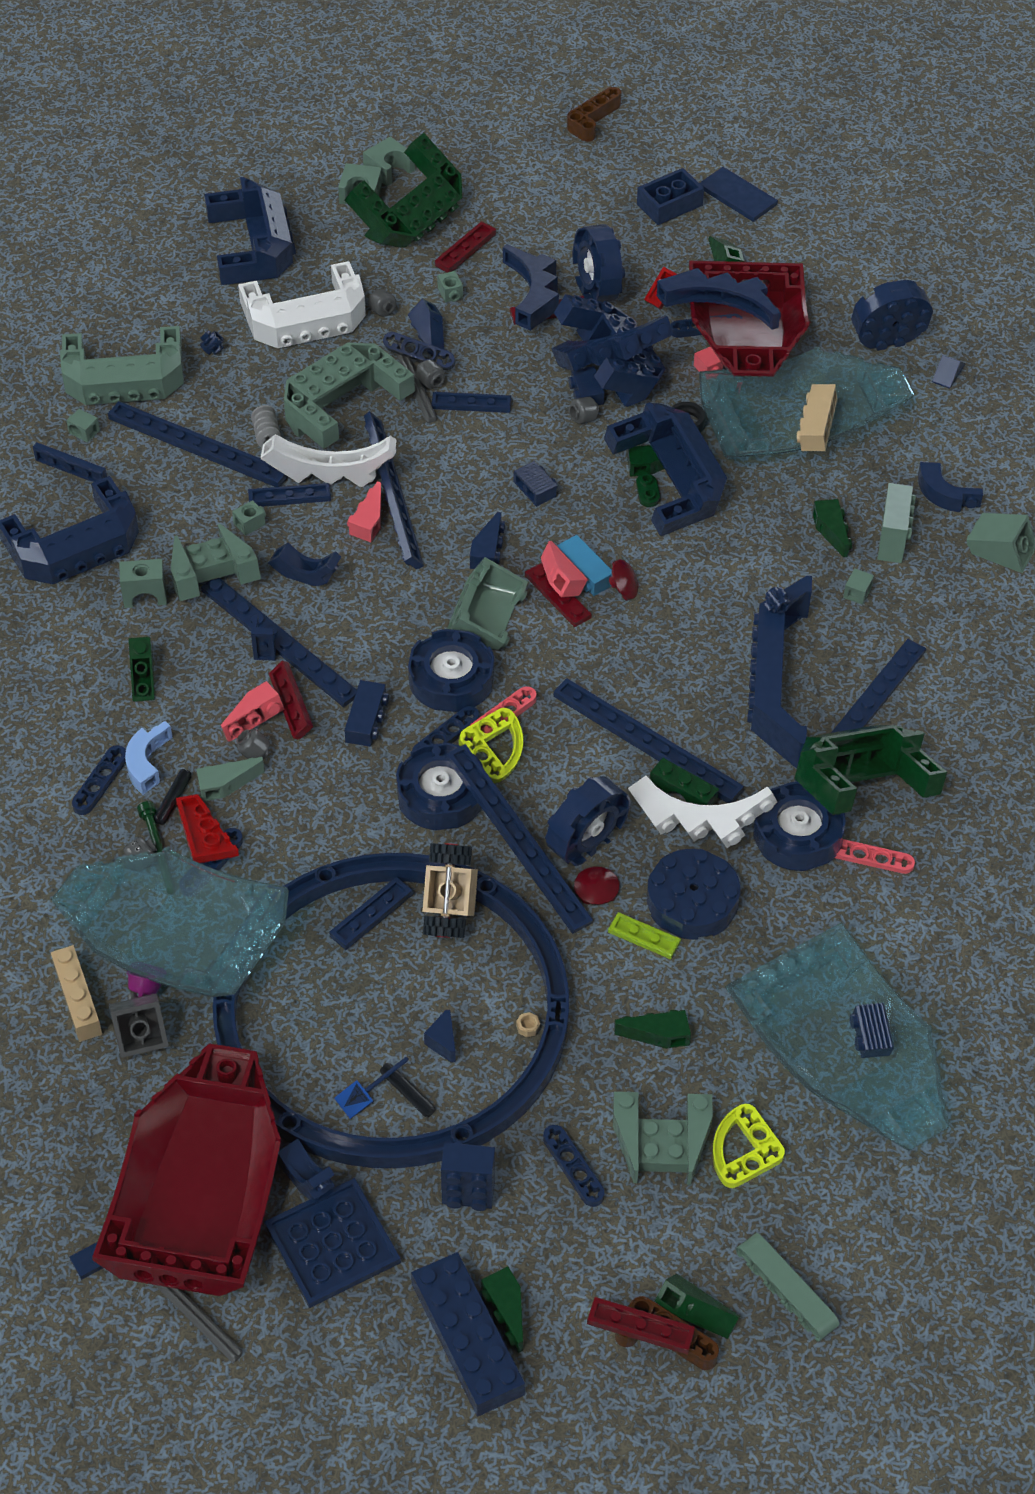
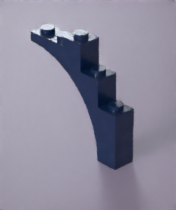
[503,244,559,331]
[656,268,781,330]
[551,315,674,371]

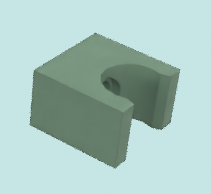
[363,136,415,186]
[338,163,382,204]
[119,559,167,608]

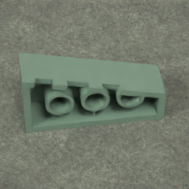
[877,483,916,563]

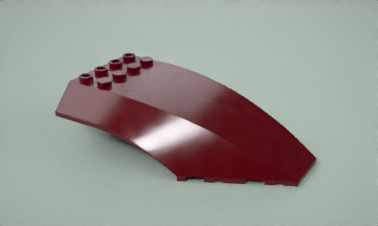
[689,261,811,377]
[92,1043,281,1296]

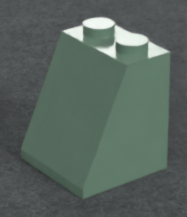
[967,513,1035,573]

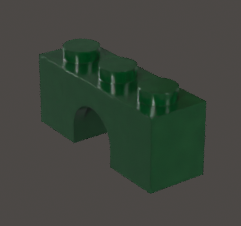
[650,758,719,805]

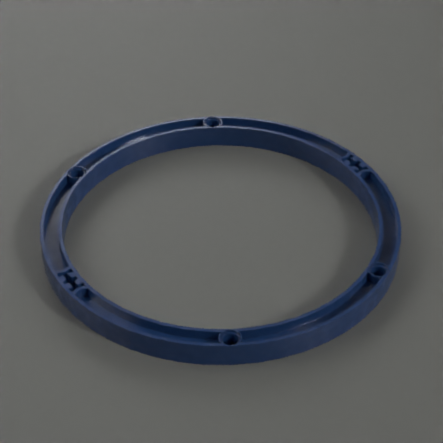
[213,853,569,1168]

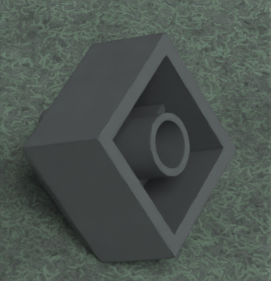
[109,993,169,1058]

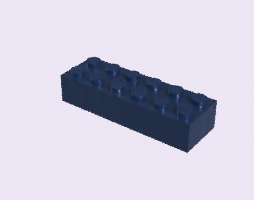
[411,1252,525,1417]

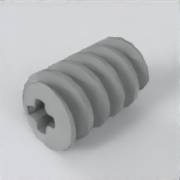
[251,405,281,448]

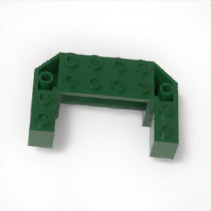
[344,133,462,248]
[794,725,947,815]

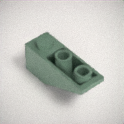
[196,757,265,802]

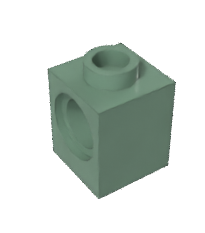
[437,271,463,303]
[66,409,100,443]
[232,500,266,536]
[843,568,874,605]

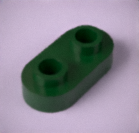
[636,474,660,507]

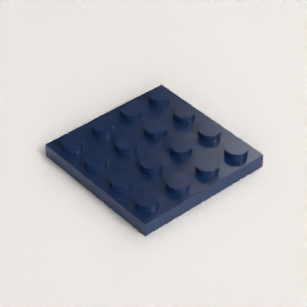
[264,1178,401,1308]

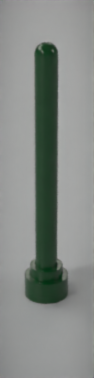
[137,801,176,895]

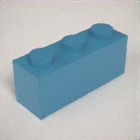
[557,535,612,596]

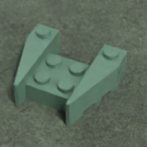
[170,524,261,601]
[613,1092,713,1185]

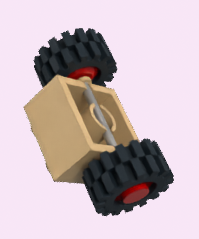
[422,843,478,938]

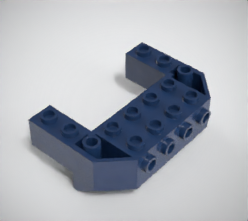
[204,177,296,285]
[554,294,666,407]
[604,402,727,536]
[0,476,139,584]

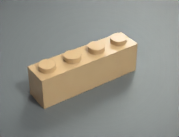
[797,384,837,451]
[51,945,102,1042]

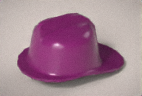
[126,964,167,998]

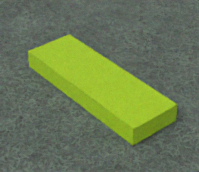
[608,912,681,959]

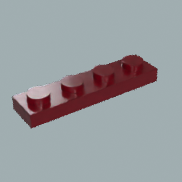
[435,221,496,273]
[525,563,592,628]
[269,660,313,740]
[587,1297,695,1355]

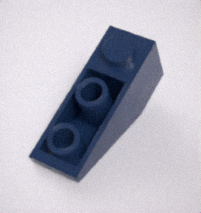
[408,298,444,357]
[470,512,505,569]

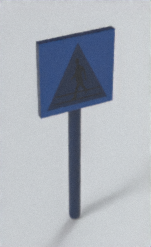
[334,1057,409,1119]

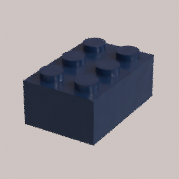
[637,168,704,225]
[441,1142,495,1211]

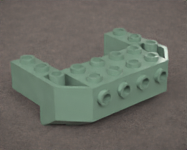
[60,326,184,405]
[284,343,415,449]

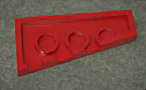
[176,794,239,864]

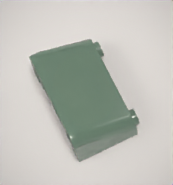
[447,557,528,650]

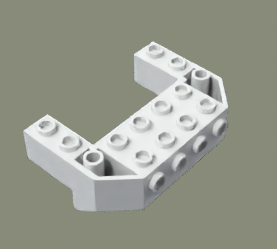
[238,261,366,348]

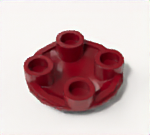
[609,559,639,601]
[574,866,619,905]

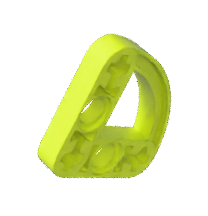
[458,708,523,783]
[712,1104,785,1188]

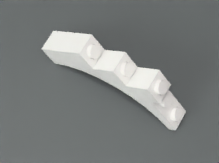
[261,434,396,487]
[628,776,778,848]

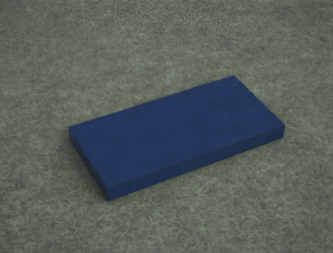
[699,167,778,222]

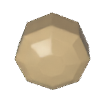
[516,1012,540,1037]

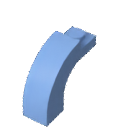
[125,721,173,795]

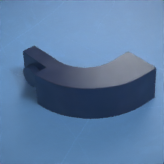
[918,462,983,512]
[268,543,341,586]
[277,1139,335,1200]

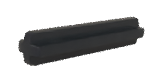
[154,769,191,825]
[380,1063,436,1117]

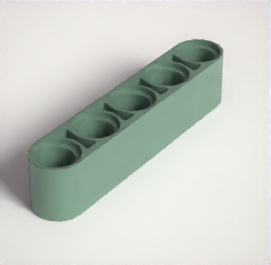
[736,1233,839,1342]

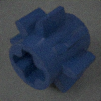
[200,330,224,355]
[764,587,792,614]

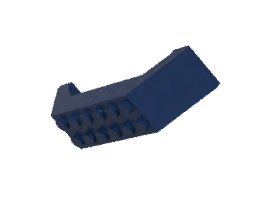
[747,576,812,769]

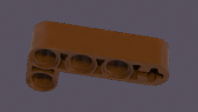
[567,87,621,142]
[615,1296,719,1370]

